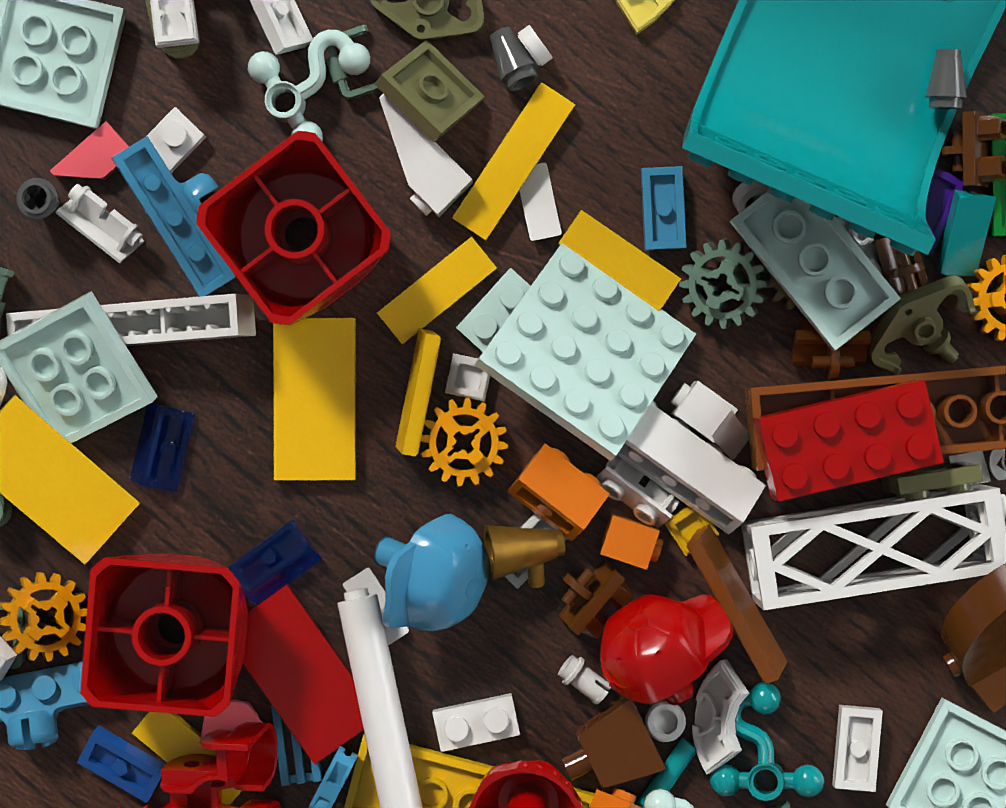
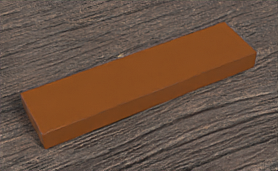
[687,524,788,684]

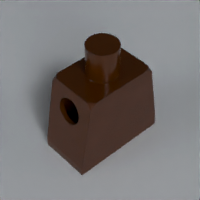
[562,696,666,788]

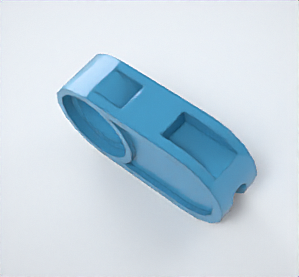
[308,746,358,808]

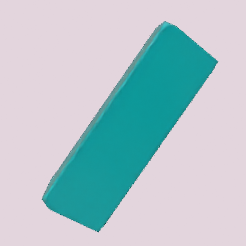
[935,190,996,276]

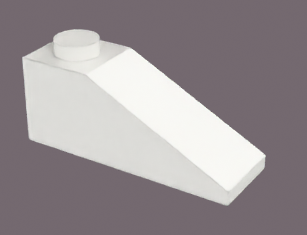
[379,93,473,218]

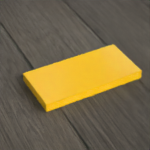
[273,318,356,480]
[0,395,140,564]

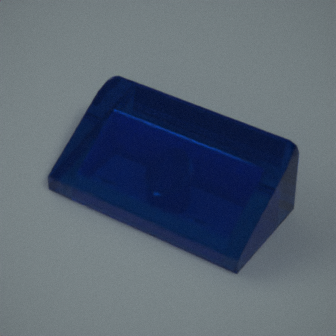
[130,403,195,492]
[228,519,321,605]

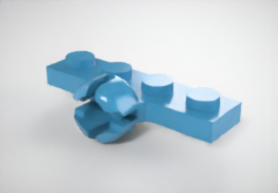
[111,136,235,297]
[0,662,89,750]

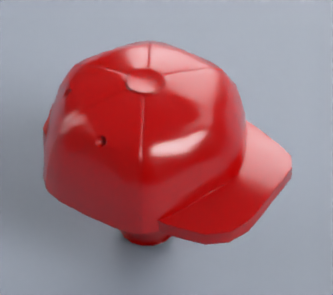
[600,594,733,705]
[469,760,584,808]

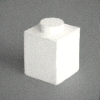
[670,381,738,443]

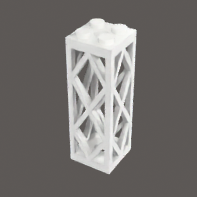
[741,484,1006,610]

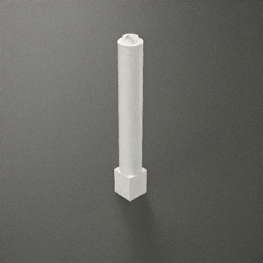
[337,588,423,808]

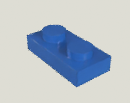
[77,725,166,803]

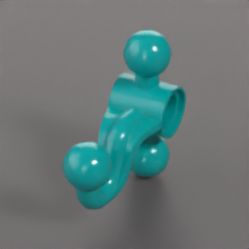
[710,682,824,801]

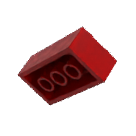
[752,380,944,502]

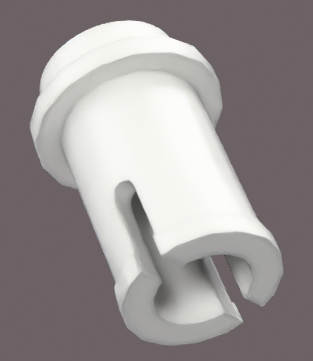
[558,655,611,705]

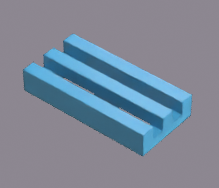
[271,705,323,786]

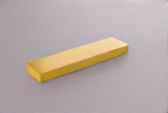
[452,82,575,241]

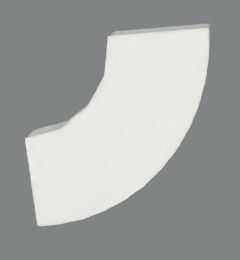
[692,659,749,774]

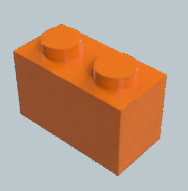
[507,443,610,541]

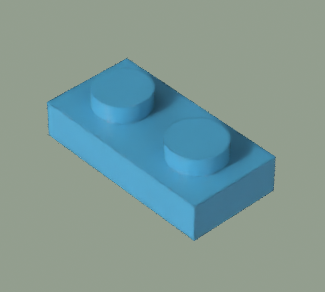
[641,166,686,251]

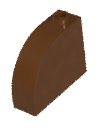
[941,563,1006,687]

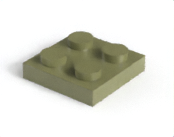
[375,40,485,142]
[881,462,983,501]

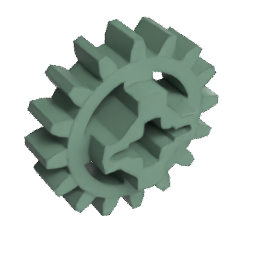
[679,239,770,329]

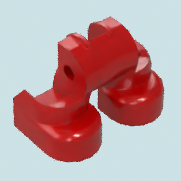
[160,722,282,808]

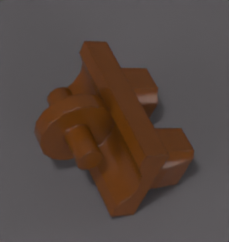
[940,111,1006,189]
[872,237,929,296]
[791,319,871,380]
[558,560,633,639]

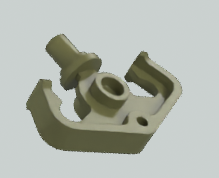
[370,0,485,41]
[867,275,977,375]

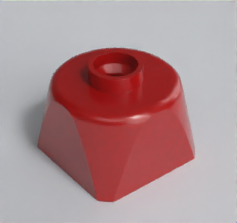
[196,131,391,325]
[80,553,248,717]

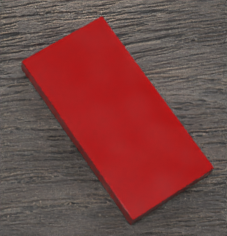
[243,584,364,765]

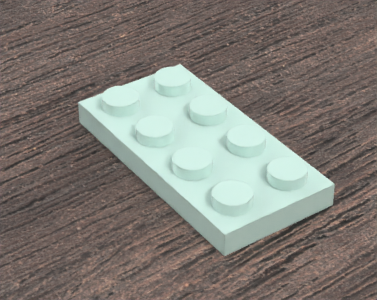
[730,191,901,351]

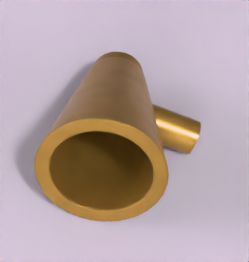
[484,525,565,588]

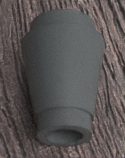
[489,27,539,91]
[925,49,967,109]
[16,178,60,219]

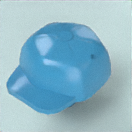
[374,514,491,631]

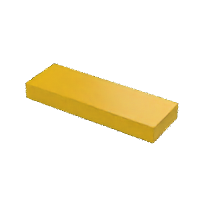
[558,210,681,311]
[377,237,497,345]
[395,328,441,456]
[132,712,241,805]

